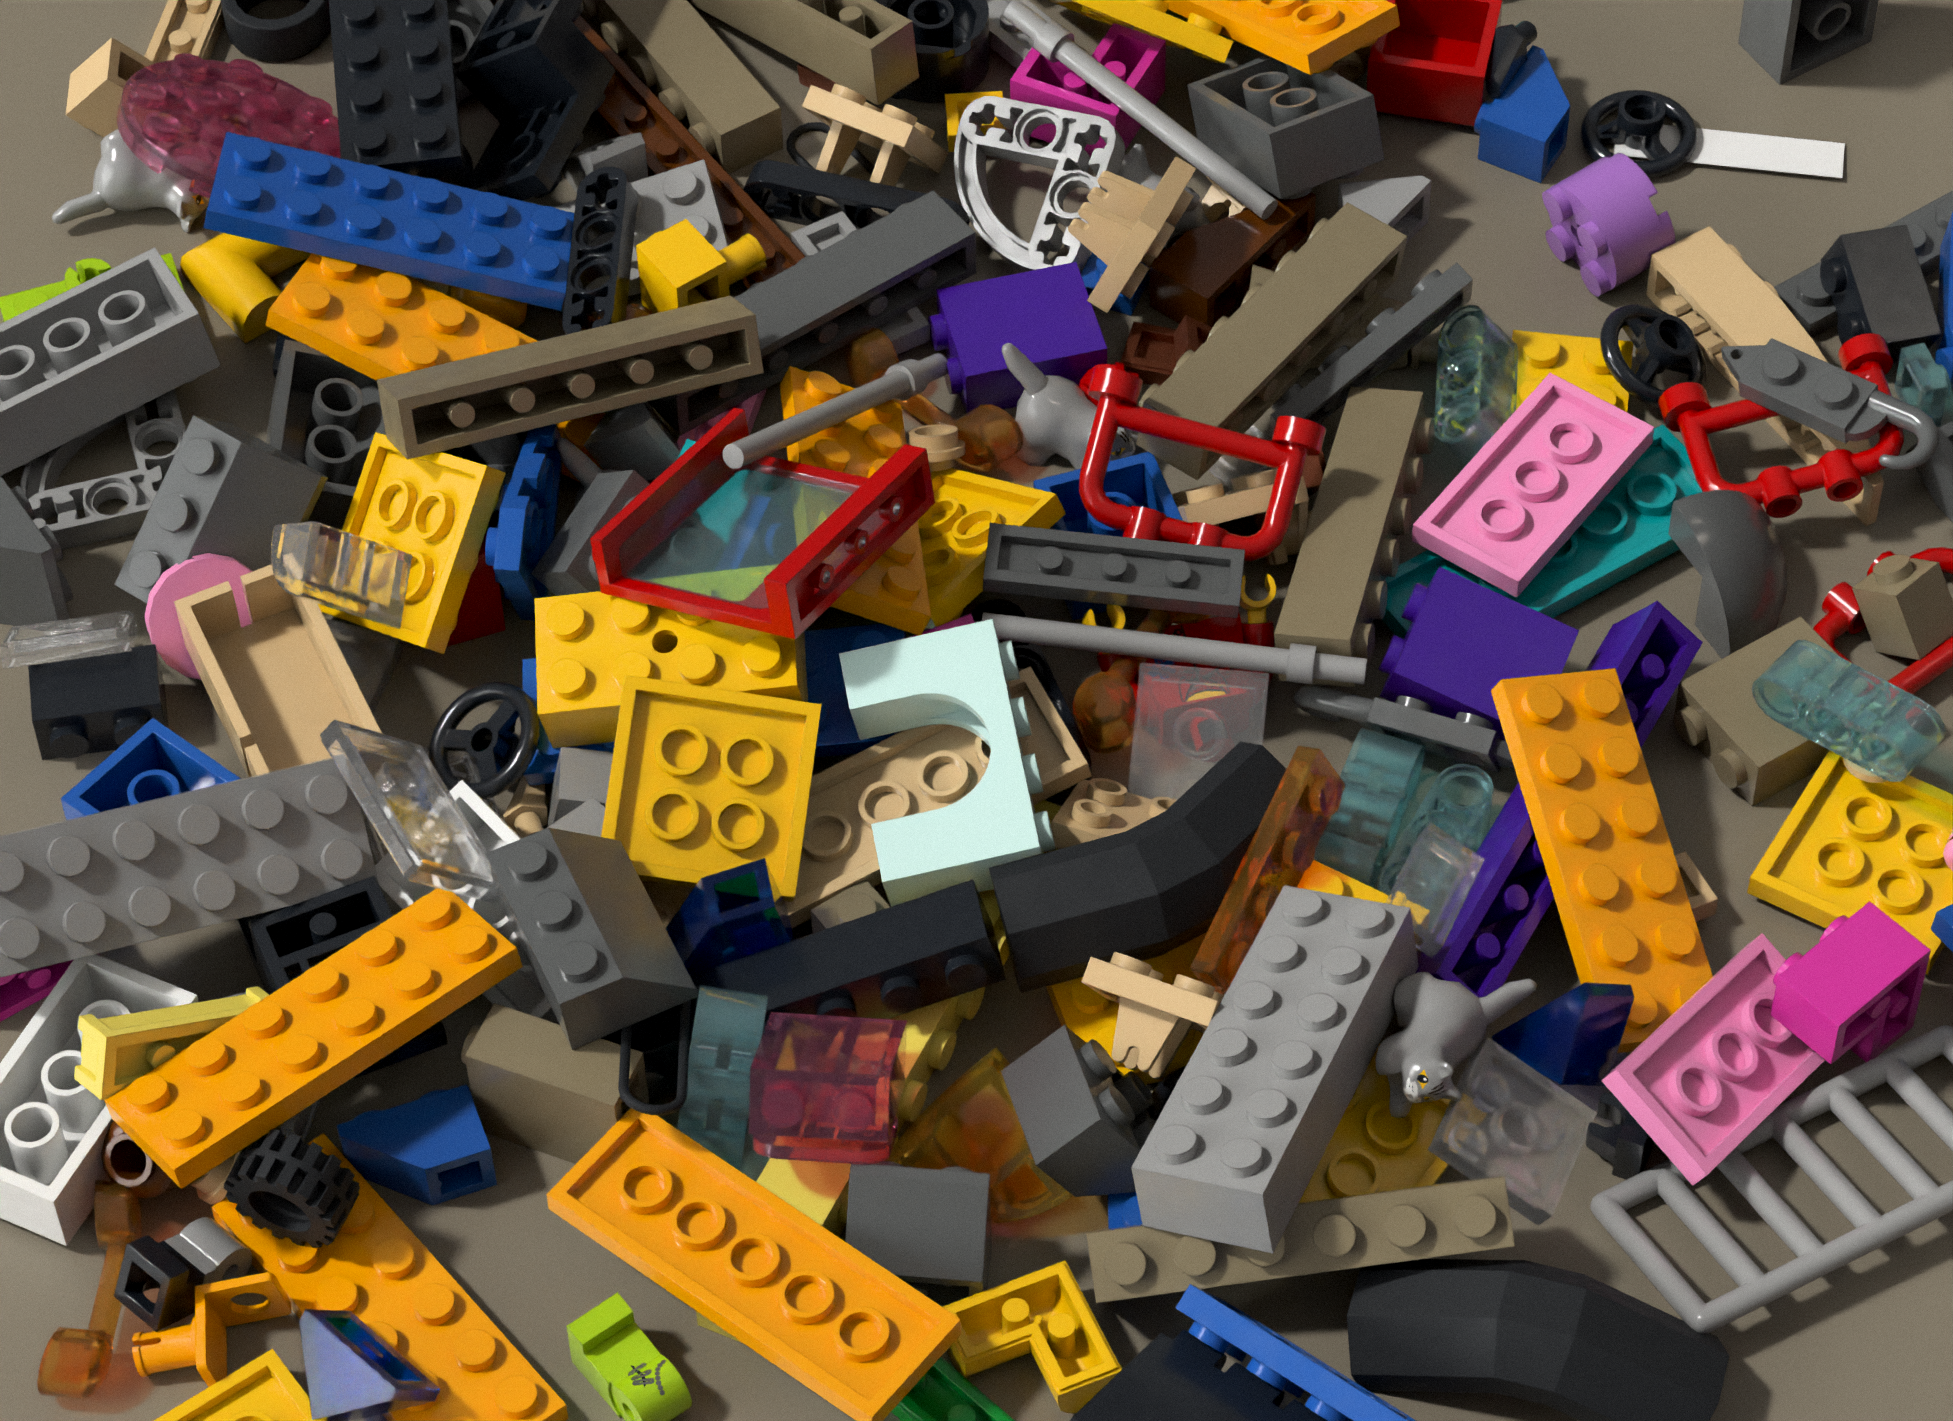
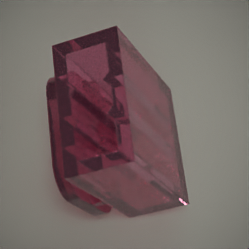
[749,1012,907,1164]

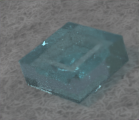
[1894,343,1951,427]

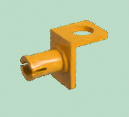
[132,1272,291,1387]

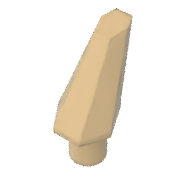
[503,775,548,838]

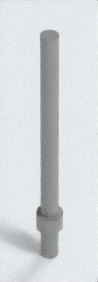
[1003,0,1278,220]
[723,353,948,469]
[982,612,1367,684]

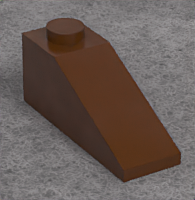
[1148,192,1316,327]

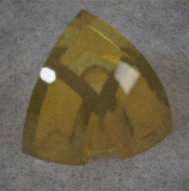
[885,1047,1072,1223]

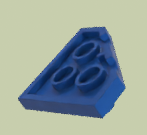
[485,424,562,621]

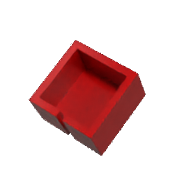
[1366,0,1503,126]

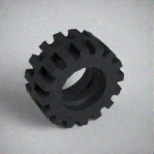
[224,1129,360,1248]

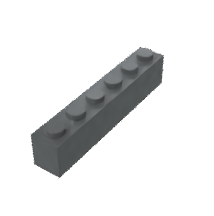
[648,191,976,436]

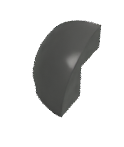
[1668,490,1787,659]

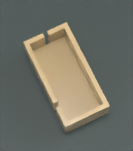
[174,556,396,802]

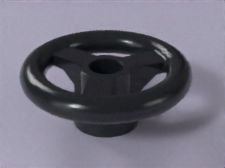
[1581,90,1697,178]
[1600,304,1707,408]
[429,682,540,800]

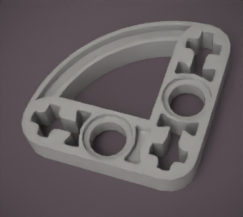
[954,96,1125,274]
[20,389,186,550]

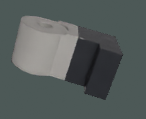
[114,1217,252,1332]

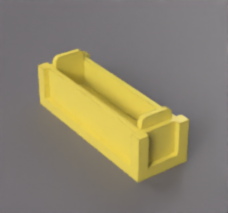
[74,986,269,1100]

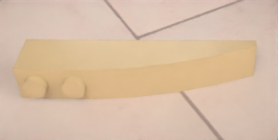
[1646,226,1884,527]

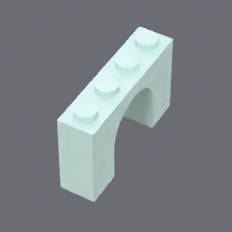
[839,619,1056,907]

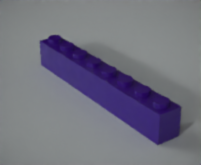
[1415,601,1703,998]

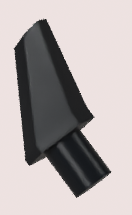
[1485,21,1537,99]

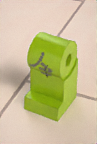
[566,1292,692,1421]

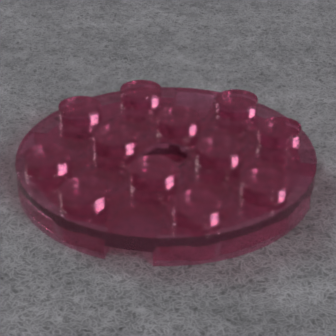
[116,53,341,198]

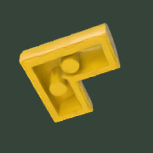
[180,233,311,343]
[943,1260,1122,1413]

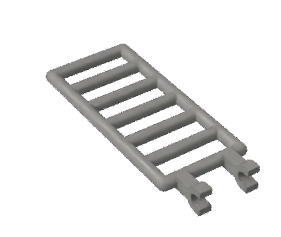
[1590,1025,1953,1334]

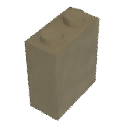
[1673,616,1881,806]
[461,1003,650,1164]

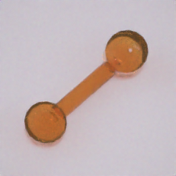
[845,327,1024,472]
[1072,609,1211,754]
[37,1180,142,1399]

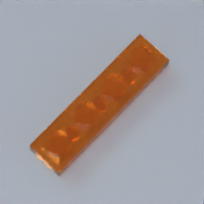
[1190,746,1346,995]

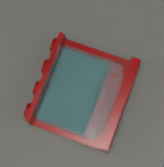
[590,407,935,640]

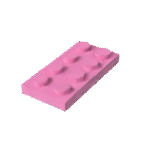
[1412,373,1655,598]
[1602,933,1825,1186]

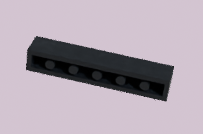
[601,879,1006,1100]

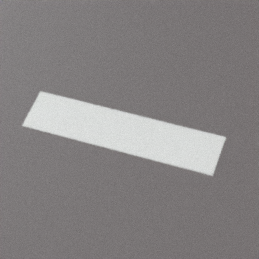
[1614,125,1845,178]

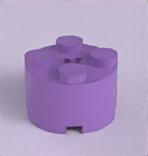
[1542,153,1675,297]

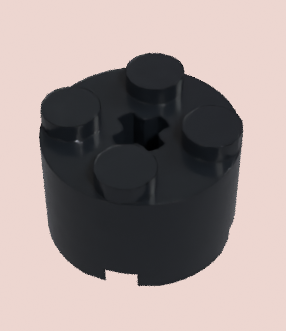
[876,0,990,103]

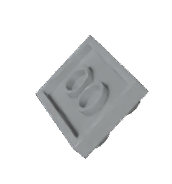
[554,159,729,313]

